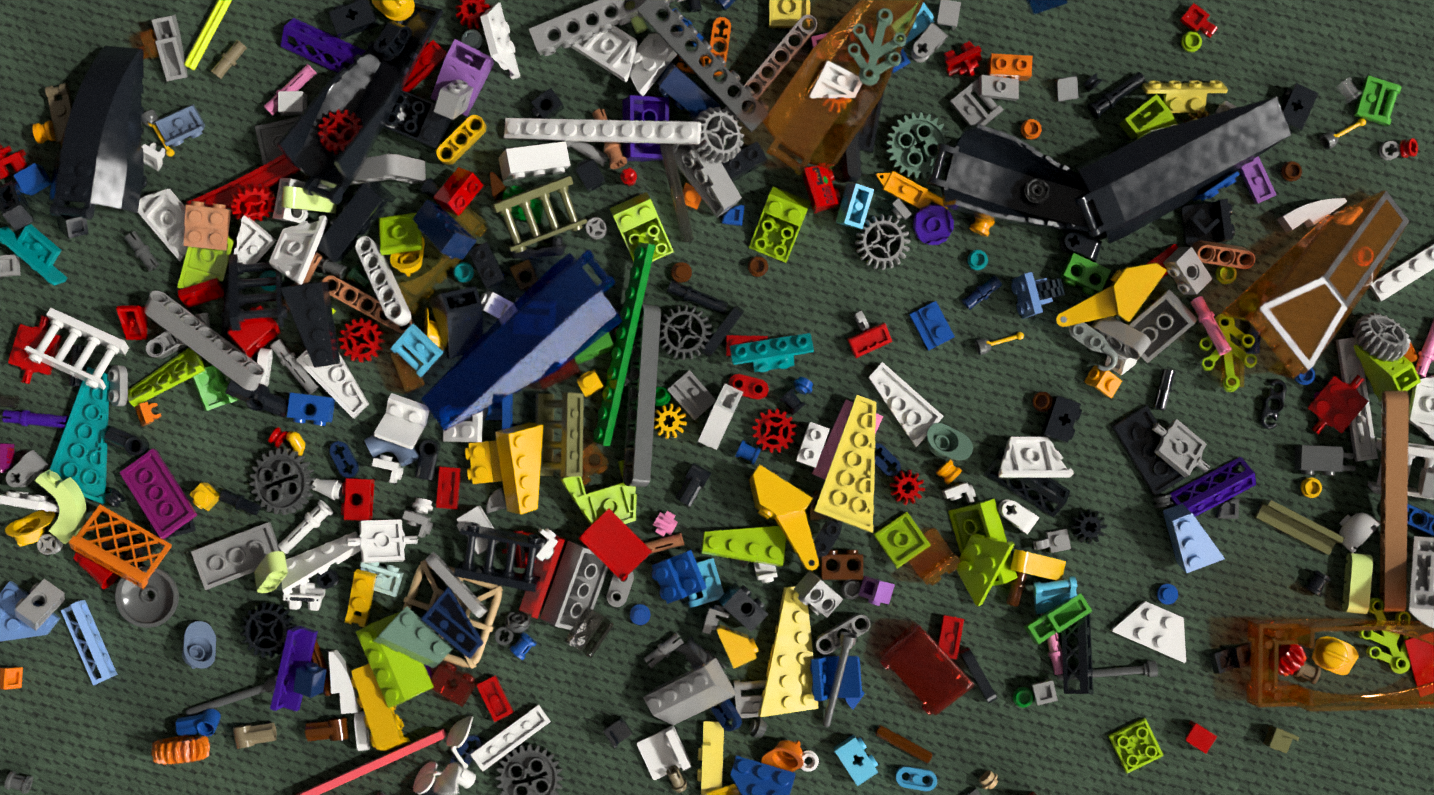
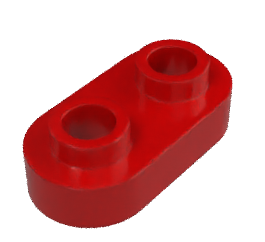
[728,374,769,400]

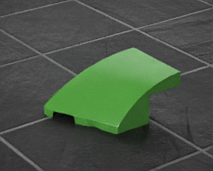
[192,357,253,411]

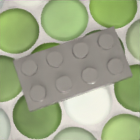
[191,522,281,590]

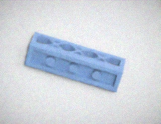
[61,600,117,685]

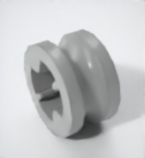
[1379,141,1400,160]

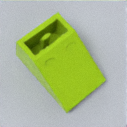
[1119,94,1177,140]
[749,187,811,263]
[610,192,674,262]
[1353,343,1421,402]

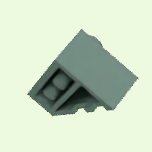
[374,606,453,668]

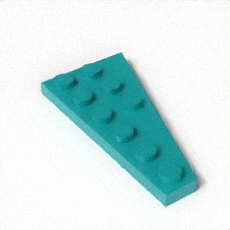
[50,367,110,504]

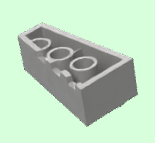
[670,144,742,218]

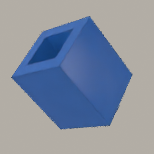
[14,163,51,196]

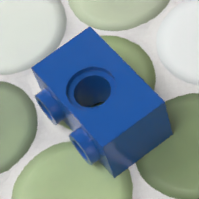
[287,393,335,426]

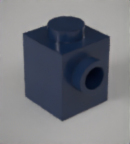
[294,662,327,698]

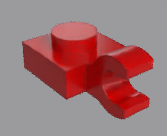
[1180,3,1218,38]

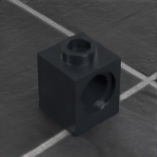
[531,88,564,119]
[576,159,606,193]

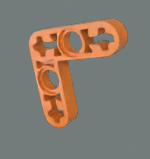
[676,17,731,77]

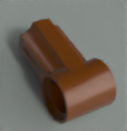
[305,717,349,741]

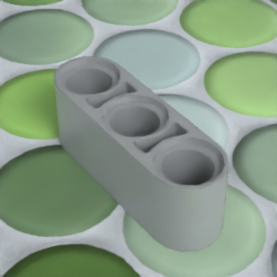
[1090,316,1151,360]
[815,613,870,654]

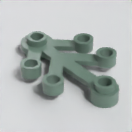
[848,8,906,86]

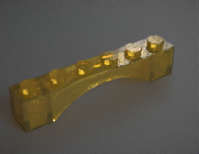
[389,206,488,315]

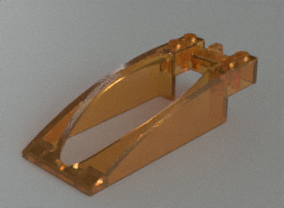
[1247,619,1434,712]

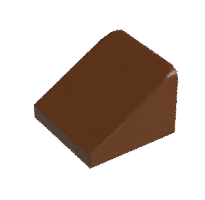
[490,172,506,200]

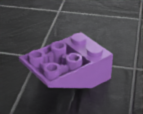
[431,39,494,116]

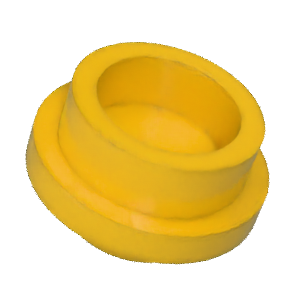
[1300,477,1322,498]

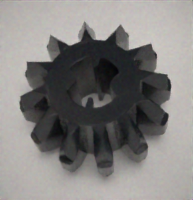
[1070,509,1107,544]

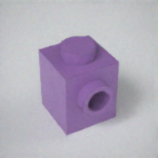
[859,576,895,606]

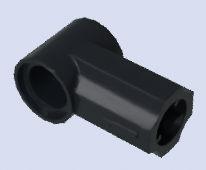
[104,426,149,455]
[415,439,441,480]
[676,463,711,507]

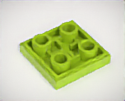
[1107,718,1164,773]

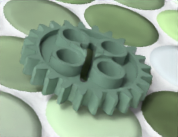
[885,112,951,180]

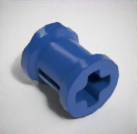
[735,440,761,465]
[510,632,537,660]

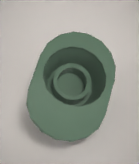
[927,423,973,460]

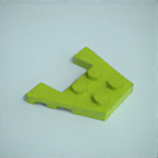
[561,460,637,525]

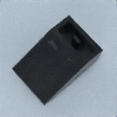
[383,90,453,151]
[430,286,484,359]

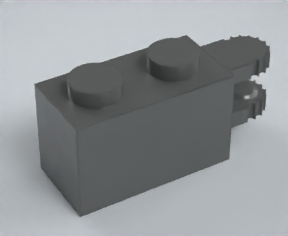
[1295,445,1356,476]

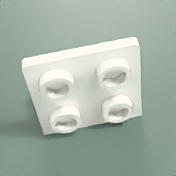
[374,393,430,449]
[637,725,691,780]

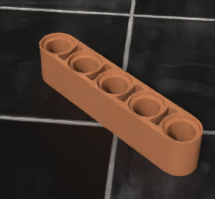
[322,276,415,334]

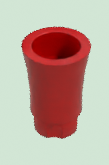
[73,552,119,589]

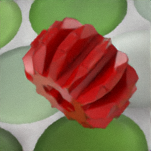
[455,0,490,29]
[889,470,925,505]
[1269,641,1307,676]

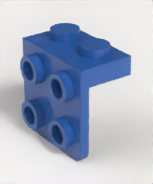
[810,656,862,701]

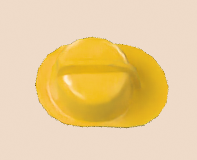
[372,0,415,21]
[390,237,425,277]
[424,308,444,351]
[5,510,56,546]
[1312,636,1359,675]

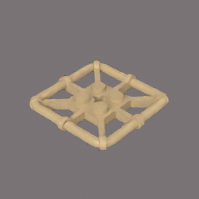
[402,560,503,669]

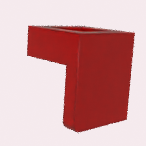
[1185,720,1217,754]

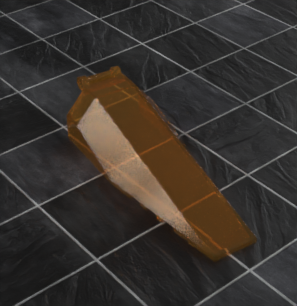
[763,0,924,176]

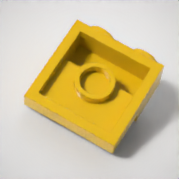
[465,440,502,484]

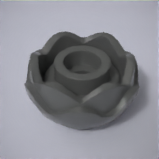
[1024,178,1050,204]
[505,611,531,633]

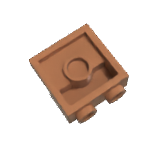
[184,201,231,251]

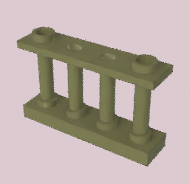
[491,176,587,254]
[535,393,584,477]

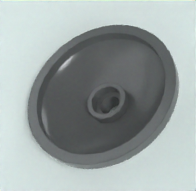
[115,566,179,628]

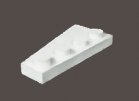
[296,350,369,419]
[868,362,944,447]
[282,532,361,595]

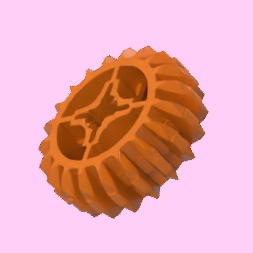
[151,735,210,764]

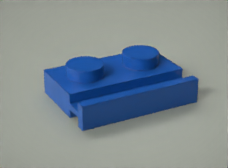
[909,301,955,351]

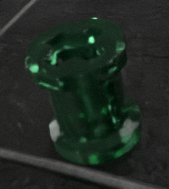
[346,265,371,292]

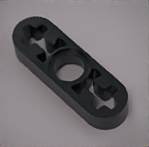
[701,305,744,358]
[959,647,998,704]

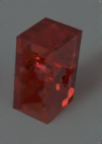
[431,662,478,707]

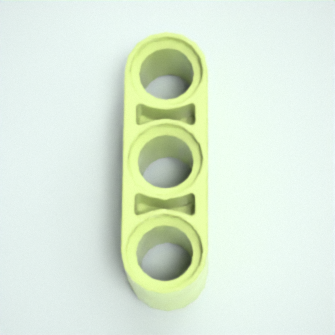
[281,186,337,213]
[254,551,288,593]
[1342,553,1373,614]

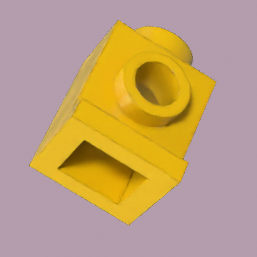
[577,369,604,397]
[190,482,220,511]

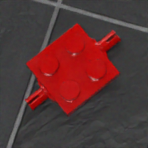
[8,315,62,384]
[1308,374,1369,434]

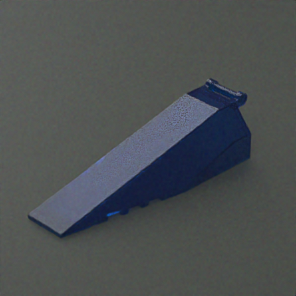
[421,250,622,431]

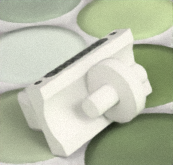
[283,582,325,611]

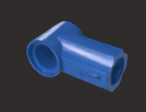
[176,709,221,736]

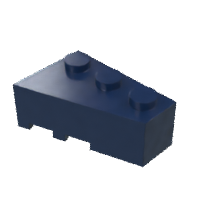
[656,61,721,120]
[413,200,477,260]
[421,587,484,659]

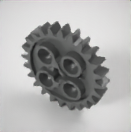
[249,448,316,515]
[496,743,564,795]

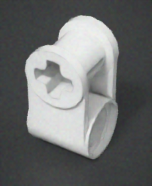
[998,499,1039,534]

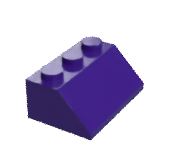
[622,95,670,162]

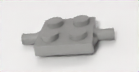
[1152,419,1210,477]

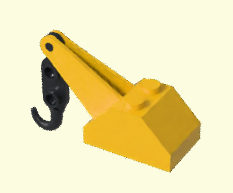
[749,465,842,571]

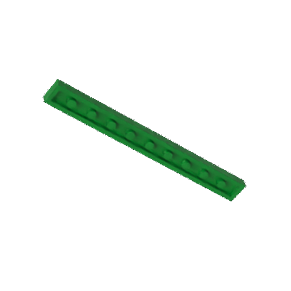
[593,242,655,447]

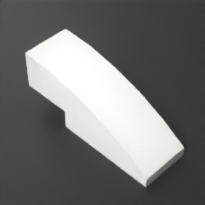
[1277,198,1347,233]
[329,650,362,714]

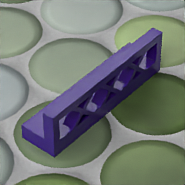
[281,18,365,73]
[1170,457,1256,517]
[270,626,318,711]

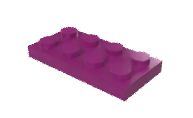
[119,449,198,539]

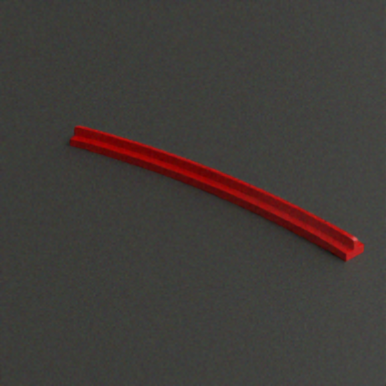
[187,40,447,209]

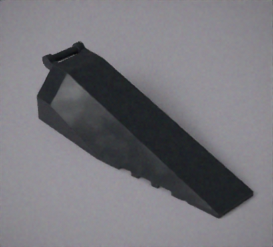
[277,3,443,204]
[1074,97,1291,244]

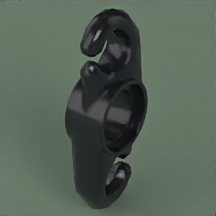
[1259,379,1287,429]

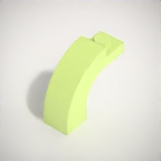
[35,469,87,544]

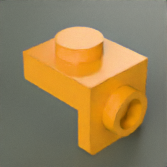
[1084,365,1122,398]

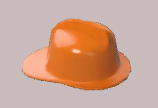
[761,740,804,772]

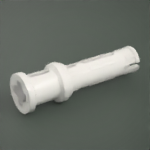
[278,500,333,554]

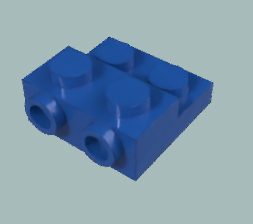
[652,550,707,604]

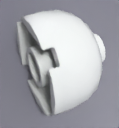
[1339,513,1381,553]

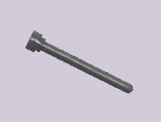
[822,632,857,728]
[1057,660,1158,680]
[186,675,277,716]

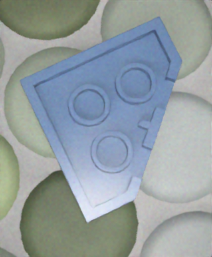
[0,581,60,641]

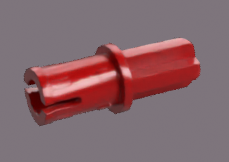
[621,167,637,186]

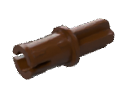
[1007,571,1027,607]

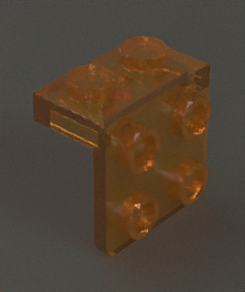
[909,528,961,586]

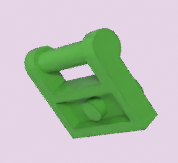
[1354,76,1402,127]

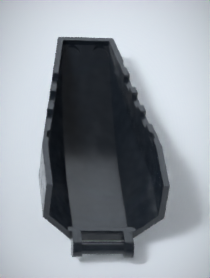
[49,46,144,220]
[927,123,1105,234]

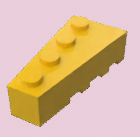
[495,422,543,515]
[351,664,410,752]

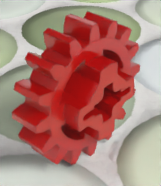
[318,110,363,154]
[229,182,276,222]
[339,318,385,363]
[752,409,796,453]

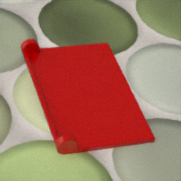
[579,508,652,582]
[1404,630,1434,697]

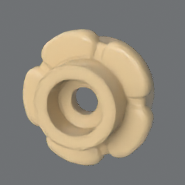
[979,770,998,790]

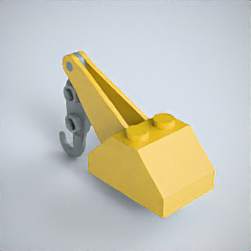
[1056,263,1167,371]

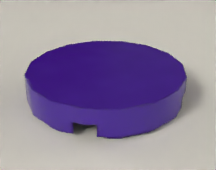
[913,204,954,245]

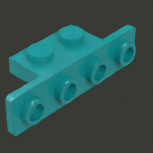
[0,224,67,286]
[730,333,814,372]

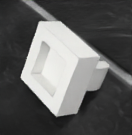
[142,143,165,171]

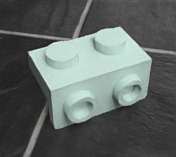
[360,562,404,597]

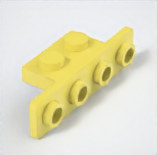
[1142,80,1228,113]
[697,721,724,795]

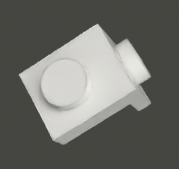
[372,455,403,483]
[536,528,558,561]

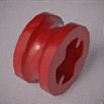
[1399,138,1418,158]
[268,427,288,448]

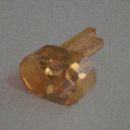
[138,28,159,59]

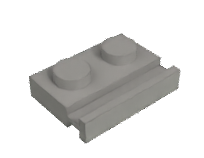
[667,370,716,420]

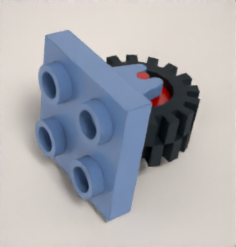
[1011,272,1065,319]

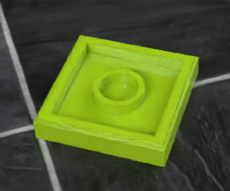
[379,213,422,255]
[873,512,931,569]

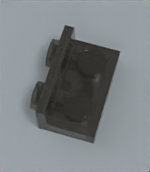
[564,606,614,658]

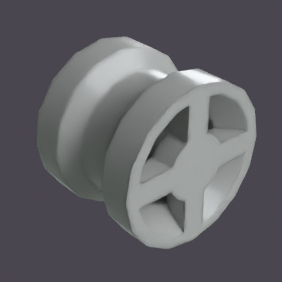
[586,217,607,240]
[37,534,63,555]

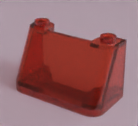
[878,621,974,716]

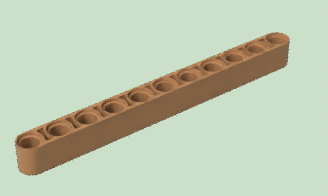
[1380,390,1409,612]

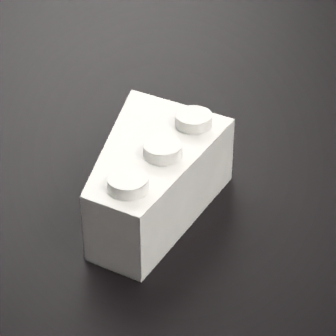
[499,142,570,182]

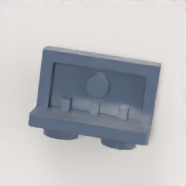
[155,104,205,147]

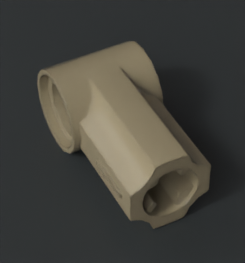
[233,722,277,749]

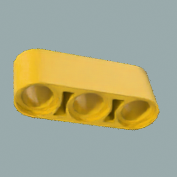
[436,115,486,165]
[1010,549,1066,581]

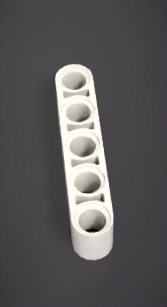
[355,236,411,326]

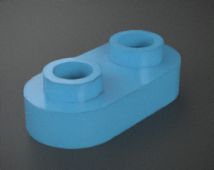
[895,766,937,791]

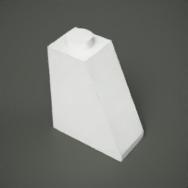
[698,384,743,450]

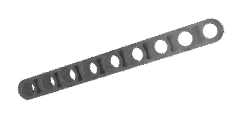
[623,304,661,487]

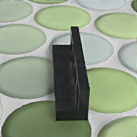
[984,447,1070,518]
[1061,613,1094,694]

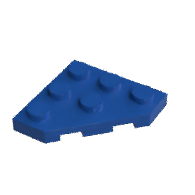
[730,756,796,795]

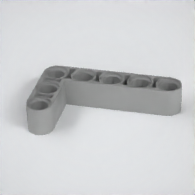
[317,154,426,189]

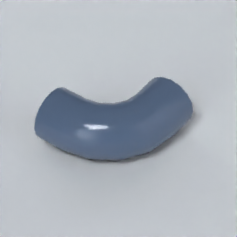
[364,435,419,466]

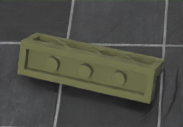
[1254,499,1344,555]

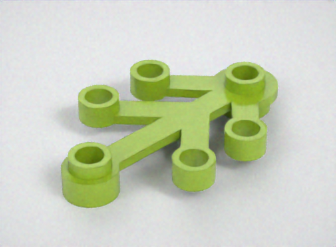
[1199,313,1257,392]
[1358,597,1418,674]

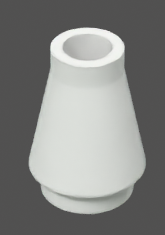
[312,478,343,500]

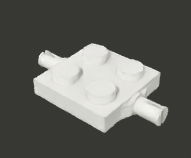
[0,491,59,513]
[346,520,418,563]

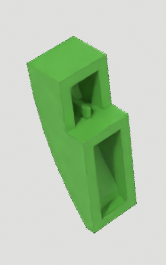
[1023,593,1092,644]

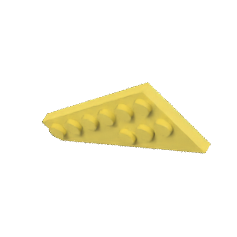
[814,395,876,533]
[758,586,818,717]

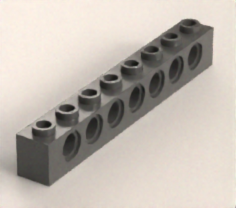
[637,0,769,133]

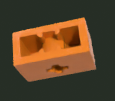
[987,53,1033,81]

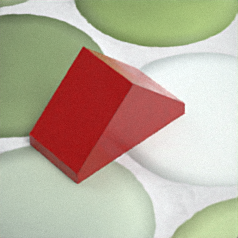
[116,306,147,340]

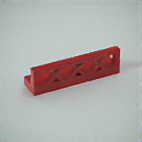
[519,535,566,618]

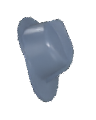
[182,621,216,669]

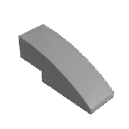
[152,15,188,81]

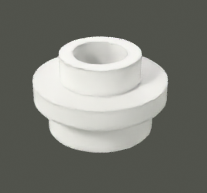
[412,498,433,514]
[801,750,819,771]

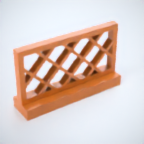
[68,505,172,589]

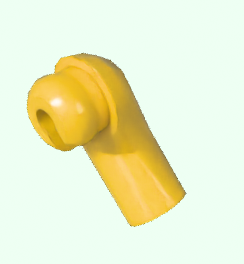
[286,431,305,457]

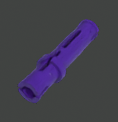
[2,410,69,429]

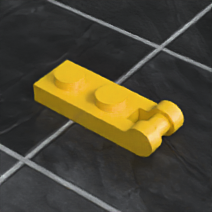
[345,569,377,628]

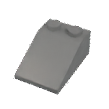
[1128,289,1197,363]

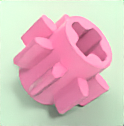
[653,511,678,537]

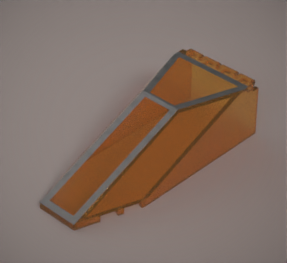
[1222,190,1409,379]

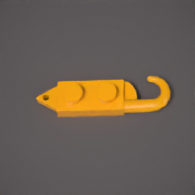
[876,171,948,210]

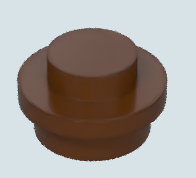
[1281,161,1302,182]
[748,256,768,277]
[672,262,692,283]
[1033,392,1053,412]

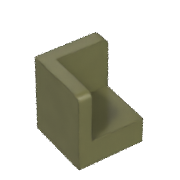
[1263,725,1299,753]

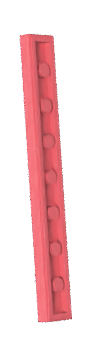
[296,728,447,795]

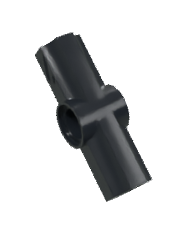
[225,379,289,418]

